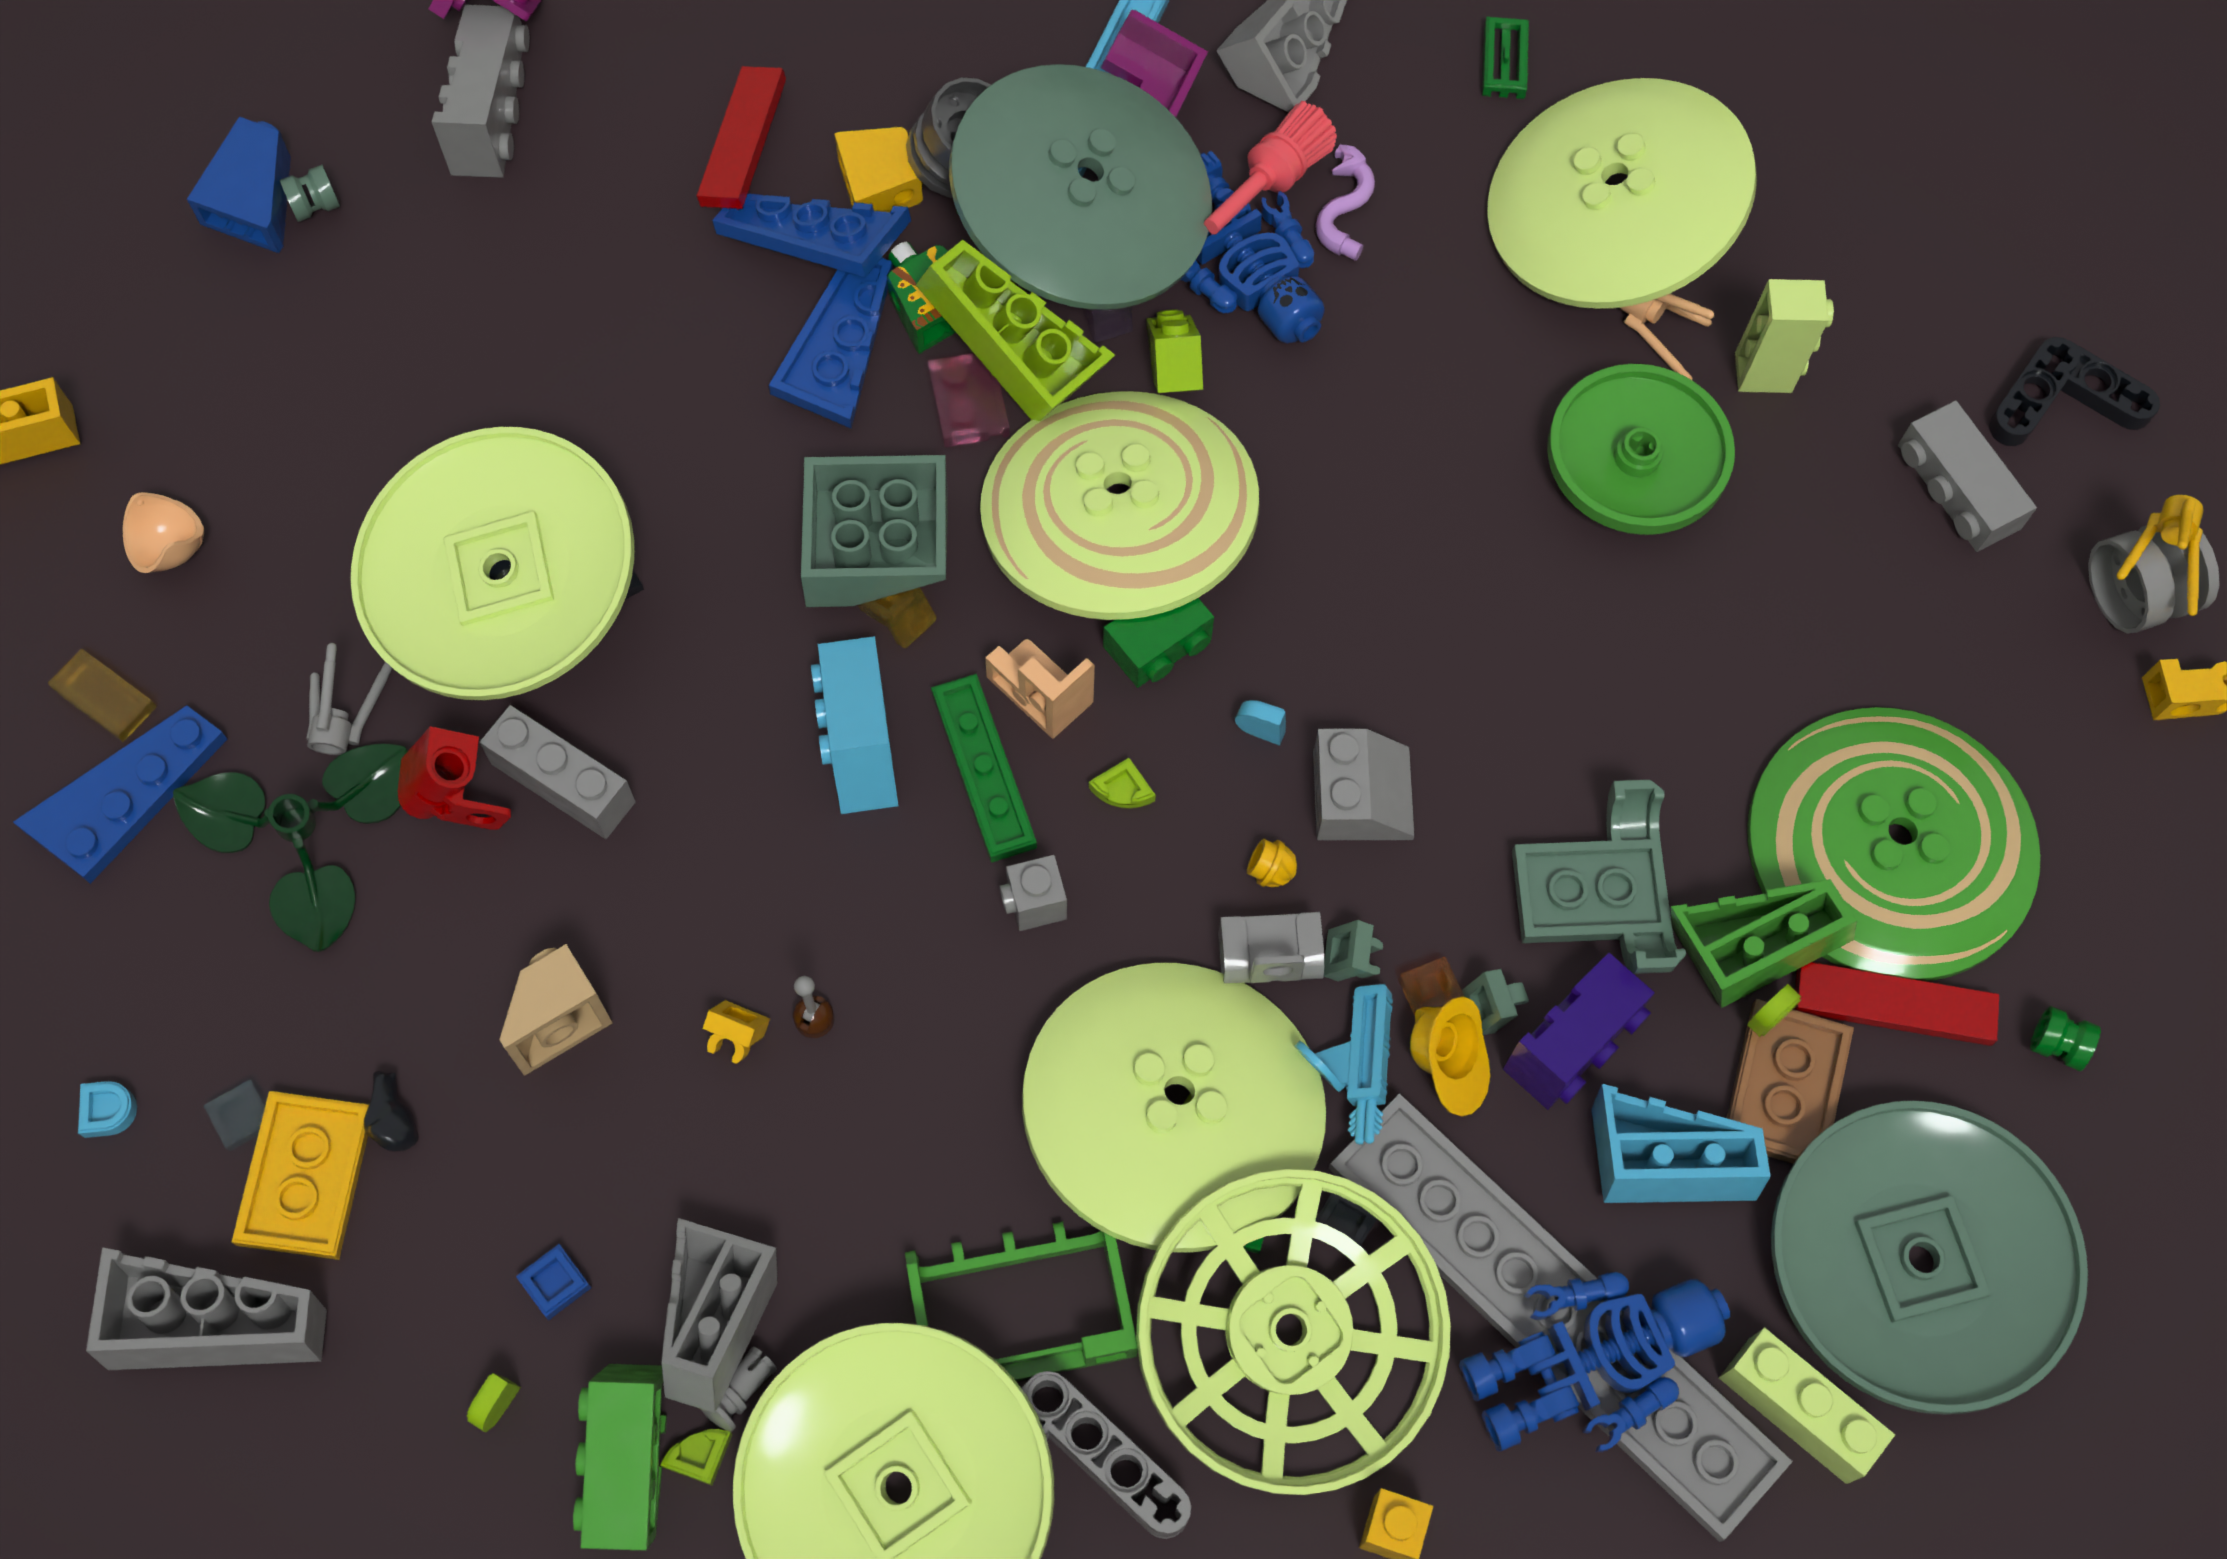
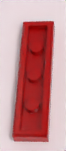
[697,66,786,209]
[1794,962,1999,1046]

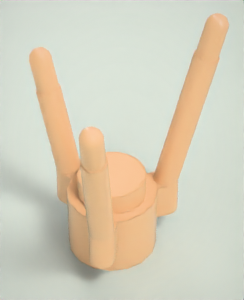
[1620,294,1714,380]

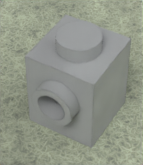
[999,855,1067,931]

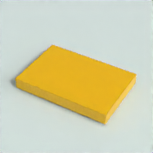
[232,1091,369,1260]

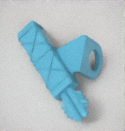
[1294,984,1393,1145]

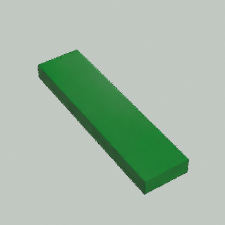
[931,674,1037,863]

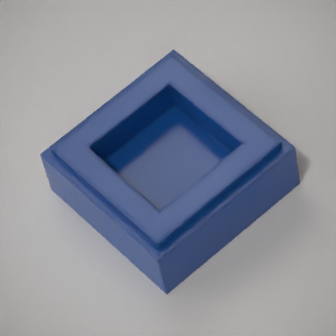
[516,1244,592,1320]

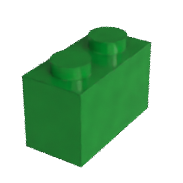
[1103,598,1214,688]

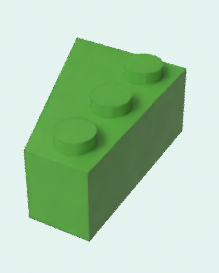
[1671,879,1857,1008]
[573,1364,667,1551]

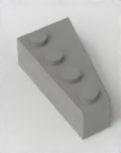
[432,5,530,178]

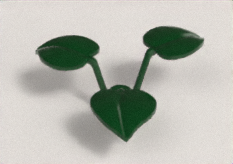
[173,744,408,952]

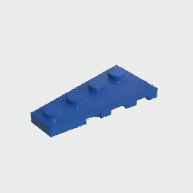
[712,194,911,277]
[769,258,893,429]
[13,705,228,884]

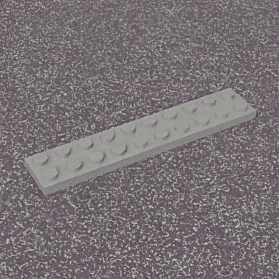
[1328,1093,1793,1542]

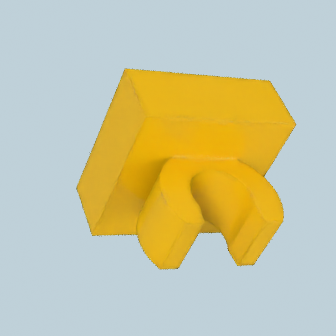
[702,1000,770,1064]

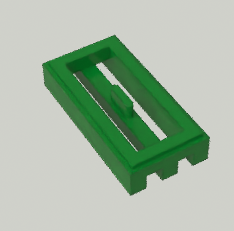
[1482,17,1529,99]

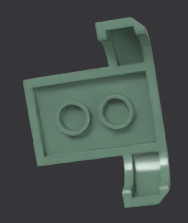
[1512,780,1686,974]

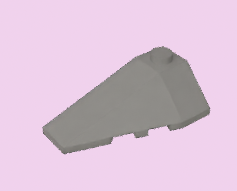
[1216,0,1347,112]

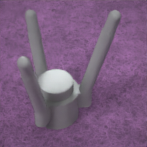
[306,643,393,755]

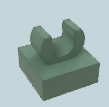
[1324,920,1383,982]
[1461,969,1529,1035]

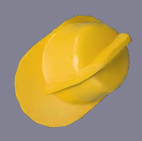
[1410,996,1490,1116]

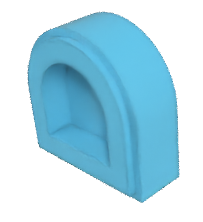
[1235,700,1286,746]
[78,1081,137,1138]

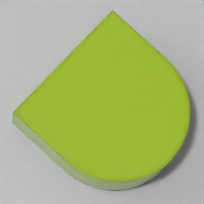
[1747,984,1801,1037]
[467,1373,521,1432]

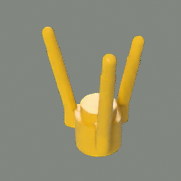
[2116,495,2204,616]

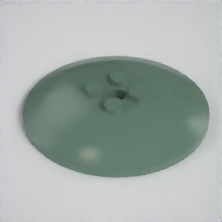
[949,64,1212,310]
[1771,1101,2088,1415]

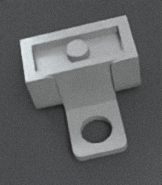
[1218,912,1324,983]

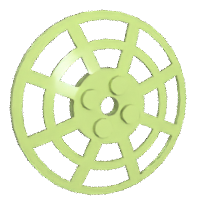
[1136,1169,1451,1495]

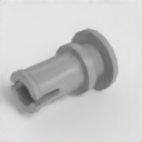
[701,1347,777,1432]

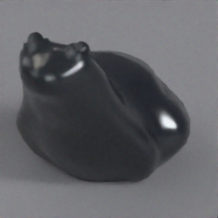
[364,1071,419,1152]

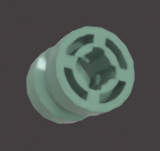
[280,165,340,222]

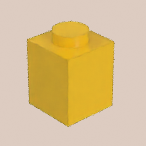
[1359,1488,1433,1559]

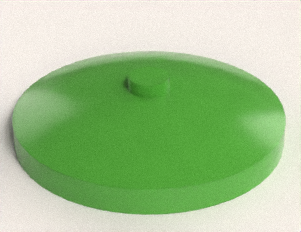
[1547,364,1735,535]

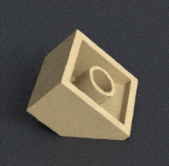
[499,944,613,1076]

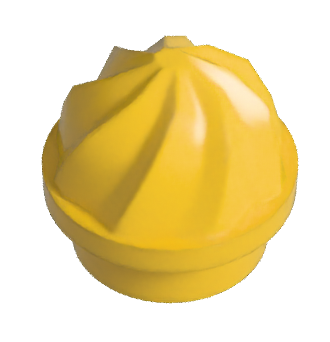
[1247,839,1297,887]

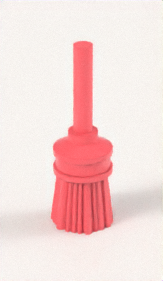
[1204,101,1337,235]

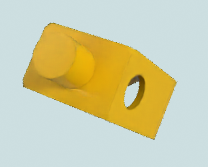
[834,127,923,212]

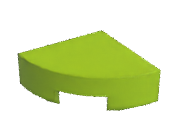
[1089,758,1156,808]
[660,1429,733,1486]

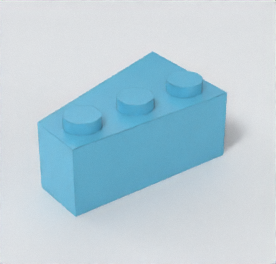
[1591,1084,1771,1203]

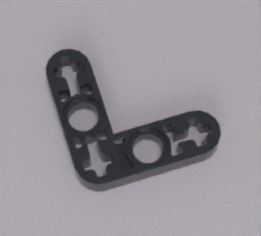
[1989,337,2160,446]

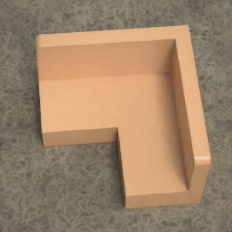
[985,639,1095,739]

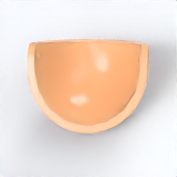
[123,492,204,573]

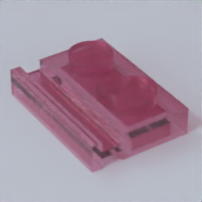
[928,353,1010,448]

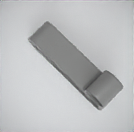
[1021,1371,1191,1539]

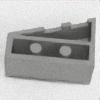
[661,1218,777,1413]

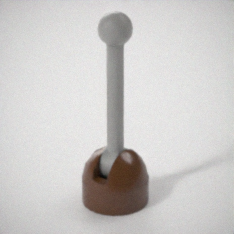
[793,976,834,1038]

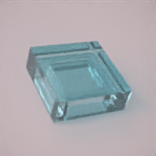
[203,1080,266,1151]

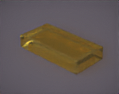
[48,648,157,742]

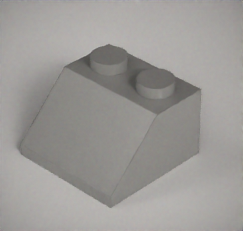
[1313,729,1414,840]

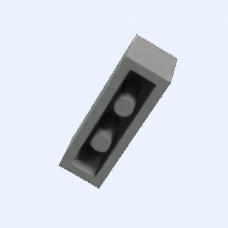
[1898,401,2037,552]
[480,705,636,839]

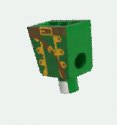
[887,242,956,354]

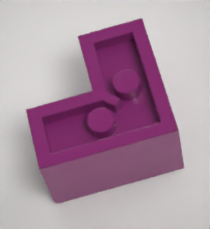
[1101,10,1208,118]

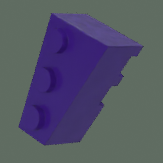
[1503,952,1655,1110]

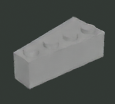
[86,1247,327,1370]

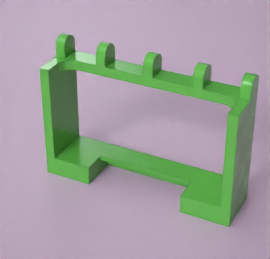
[905,1221,1138,1381]

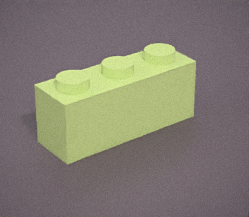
[1735,279,1834,393]
[1719,1328,1895,1484]

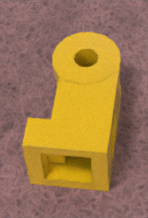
[2142,659,2227,720]

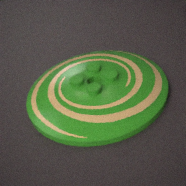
[1747,707,2040,982]

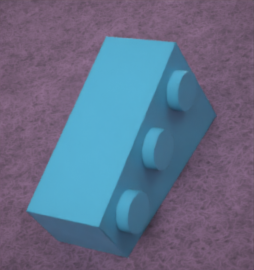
[811,636,899,814]

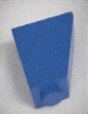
[187,116,291,253]

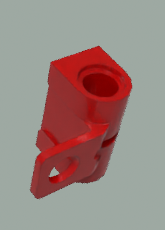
[397,726,511,830]

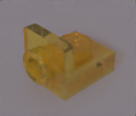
[858,588,937,648]

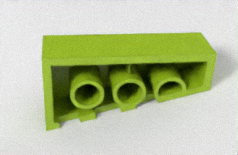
[916,240,1115,421]

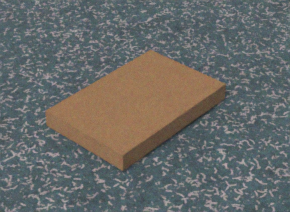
[1727,999,1854,1164]

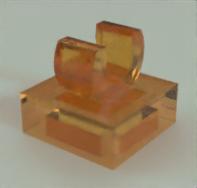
[1398,957,1464,1015]

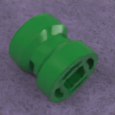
[2030,1006,2101,1072]

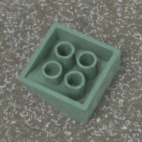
[801,455,948,607]

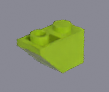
[1146,310,1203,393]

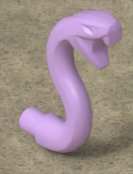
[1315,144,1375,261]

